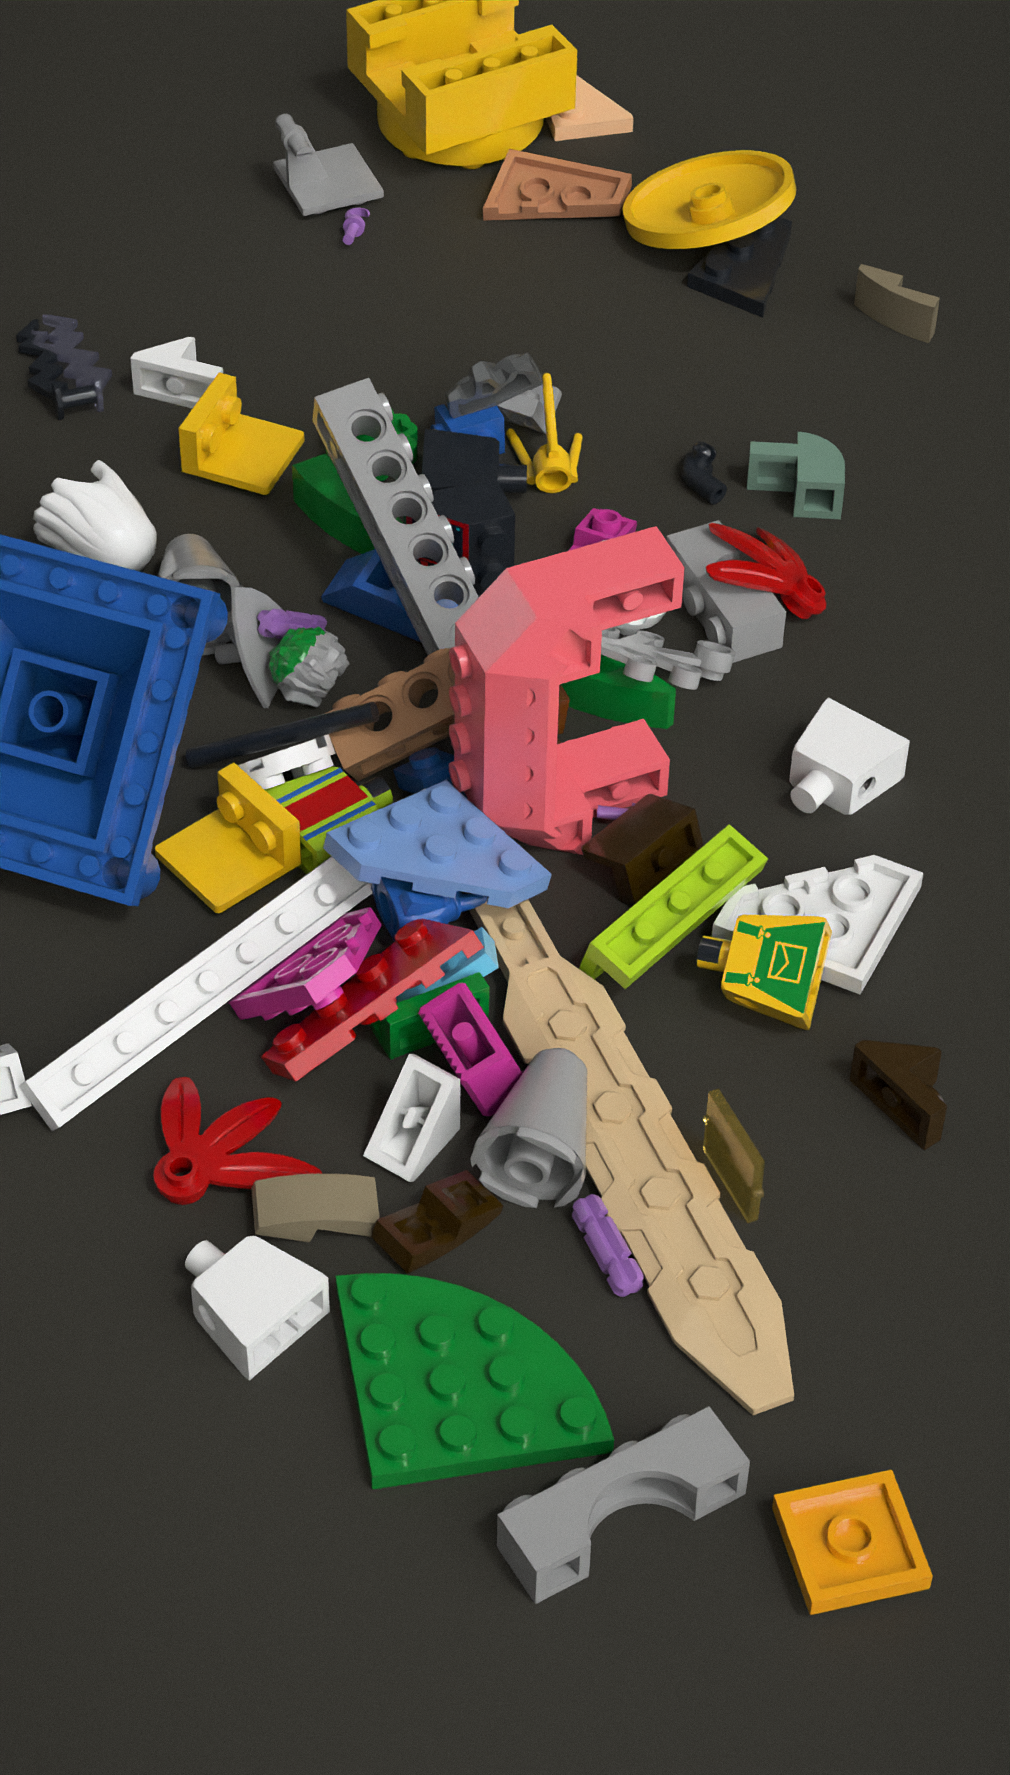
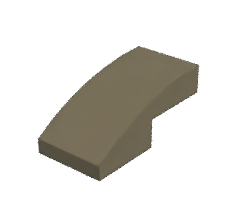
[854,264,940,343]
[251,1174,379,1242]

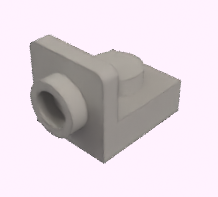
[496,384,562,434]

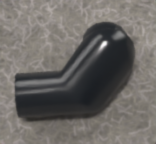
[681,441,727,505]

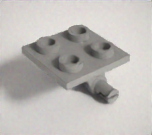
[273,114,384,216]

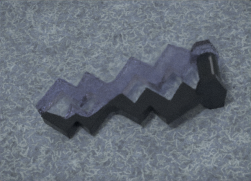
[16,314,112,420]

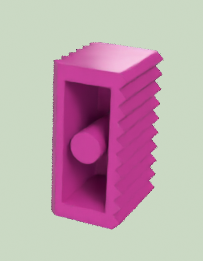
[418,983,522,1116]

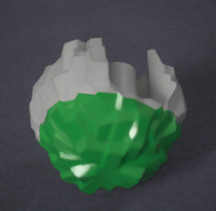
[268,627,350,708]

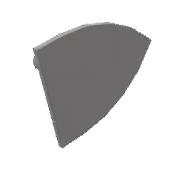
[215,587,282,708]

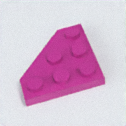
[229,907,382,1021]

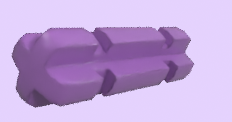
[257,608,327,639]
[572,1194,643,1297]

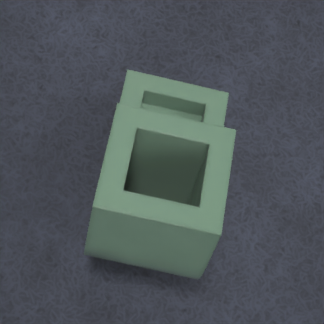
[747,432,845,520]

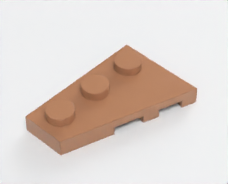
[483,149,632,221]

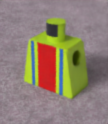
[265,766,393,874]

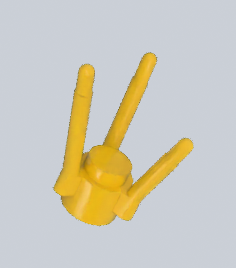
[506,373,583,493]

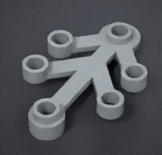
[601,627,736,690]

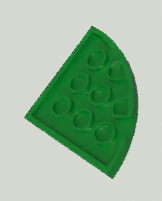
[335,1273,614,1490]

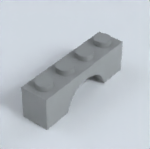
[497,1406,750,1604]

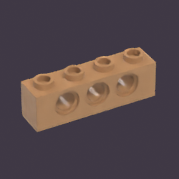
[325,648,455,781]

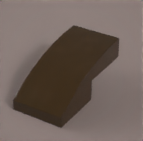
[371,1170,504,1273]

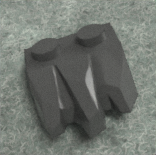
[444,352,543,418]

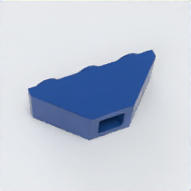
[321,549,458,642]

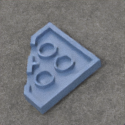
[323,780,552,908]

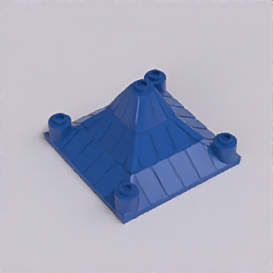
[0,534,228,906]

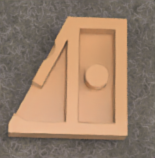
[546,75,633,141]

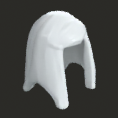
[33,460,157,572]

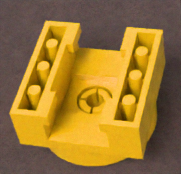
[346,0,577,169]

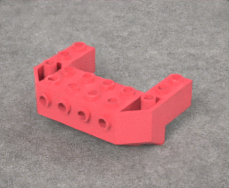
[449,526,684,855]

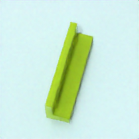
[579,824,768,989]

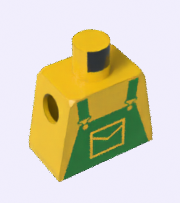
[697,915,832,1030]

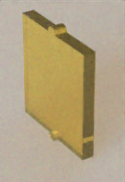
[703,1088,765,1223]

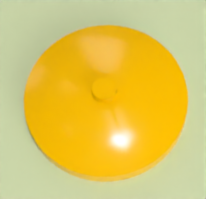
[623,150,796,249]

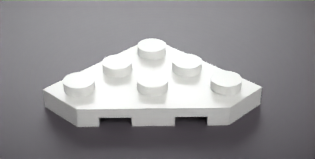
[712,855,923,995]

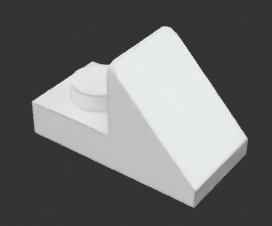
[130,337,223,408]

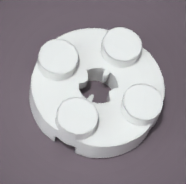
[238,734,335,790]

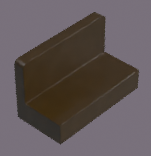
[581,794,704,906]

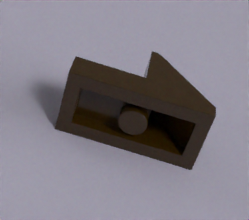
[850,1040,947,1151]

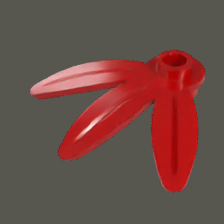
[706,523,827,619]
[154,1077,322,1205]

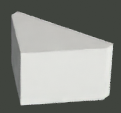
[363,1054,460,1182]

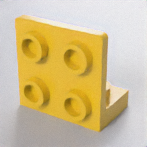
[178,372,305,495]
[155,762,301,913]

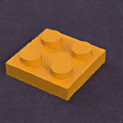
[772,1470,933,1615]

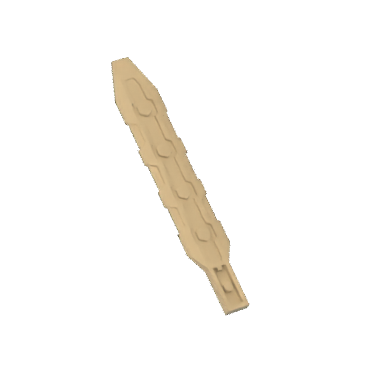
[469,899,794,1415]

